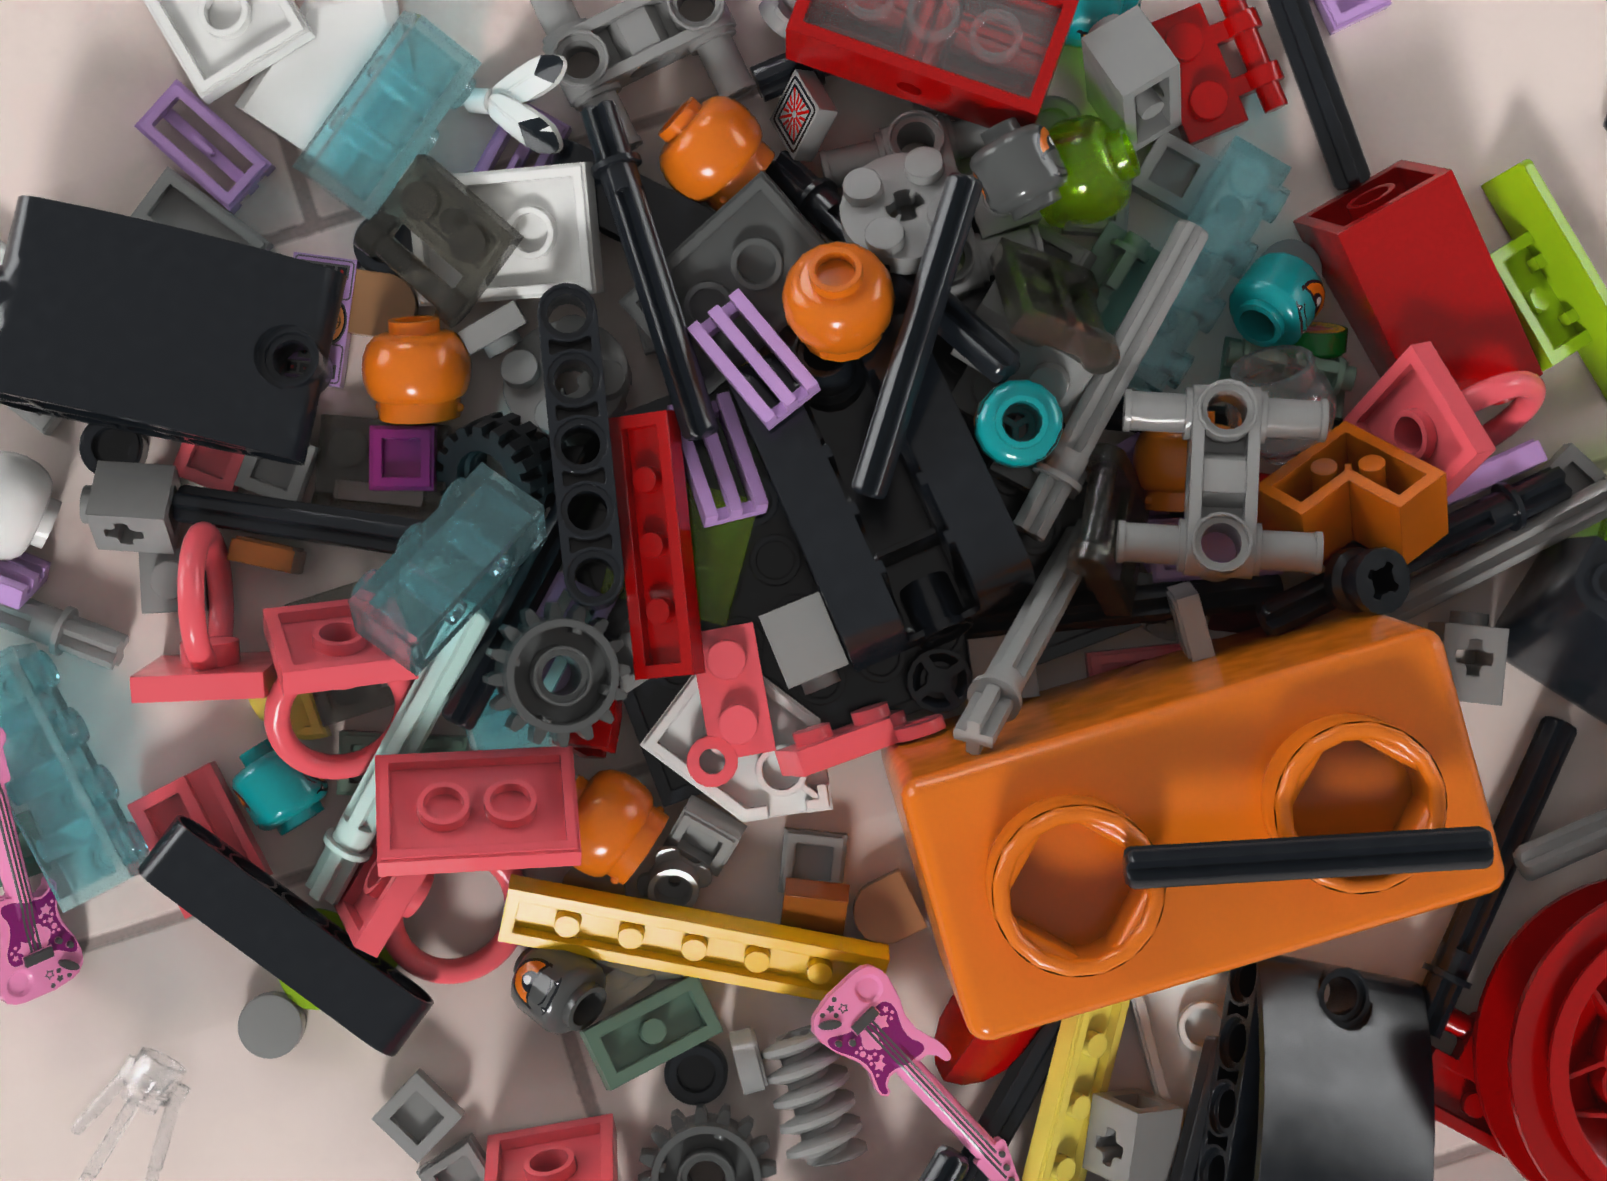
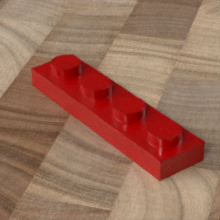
[608,410,706,680]

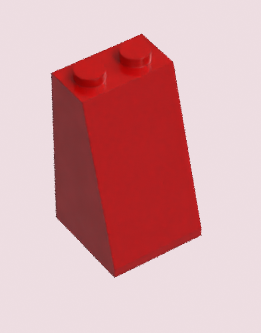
[1293,160,1543,405]

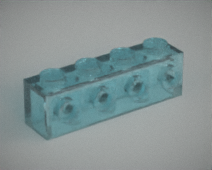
[1098,135,1292,392]
[0,643,149,913]

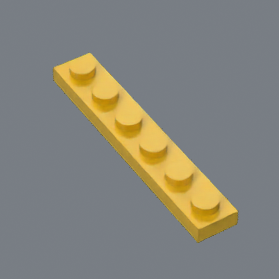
[497,874,890,1001]

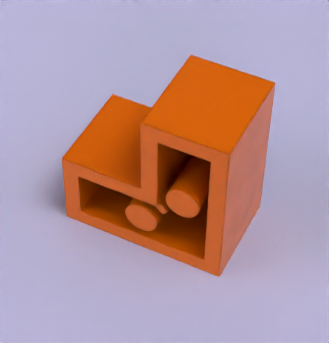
[1257,421,1449,574]

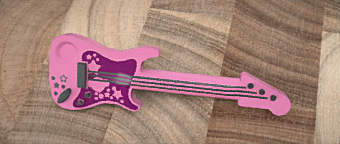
[0,727,83,1005]
[811,964,1020,1181]

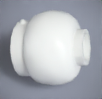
[0,451,62,561]

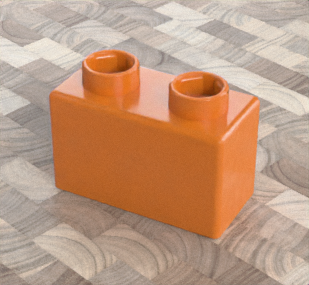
[881,608,1504,1040]

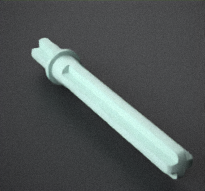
[305,601,490,905]

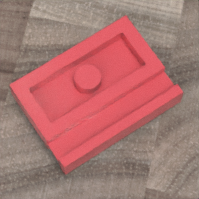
[127,761,273,919]

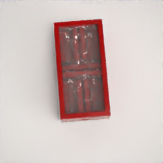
[786,0,1079,128]

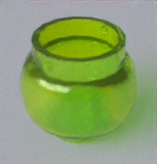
[1040,115,1141,228]

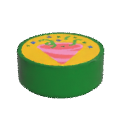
[1282,321,1348,358]

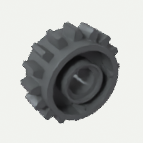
[482,601,631,747]
[637,1103,777,1181]

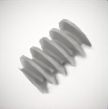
[761,1025,868,1167]

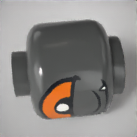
[970,117,1068,221]
[511,947,607,1035]

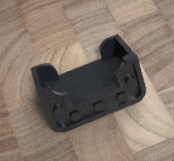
[1495,536,1607,725]

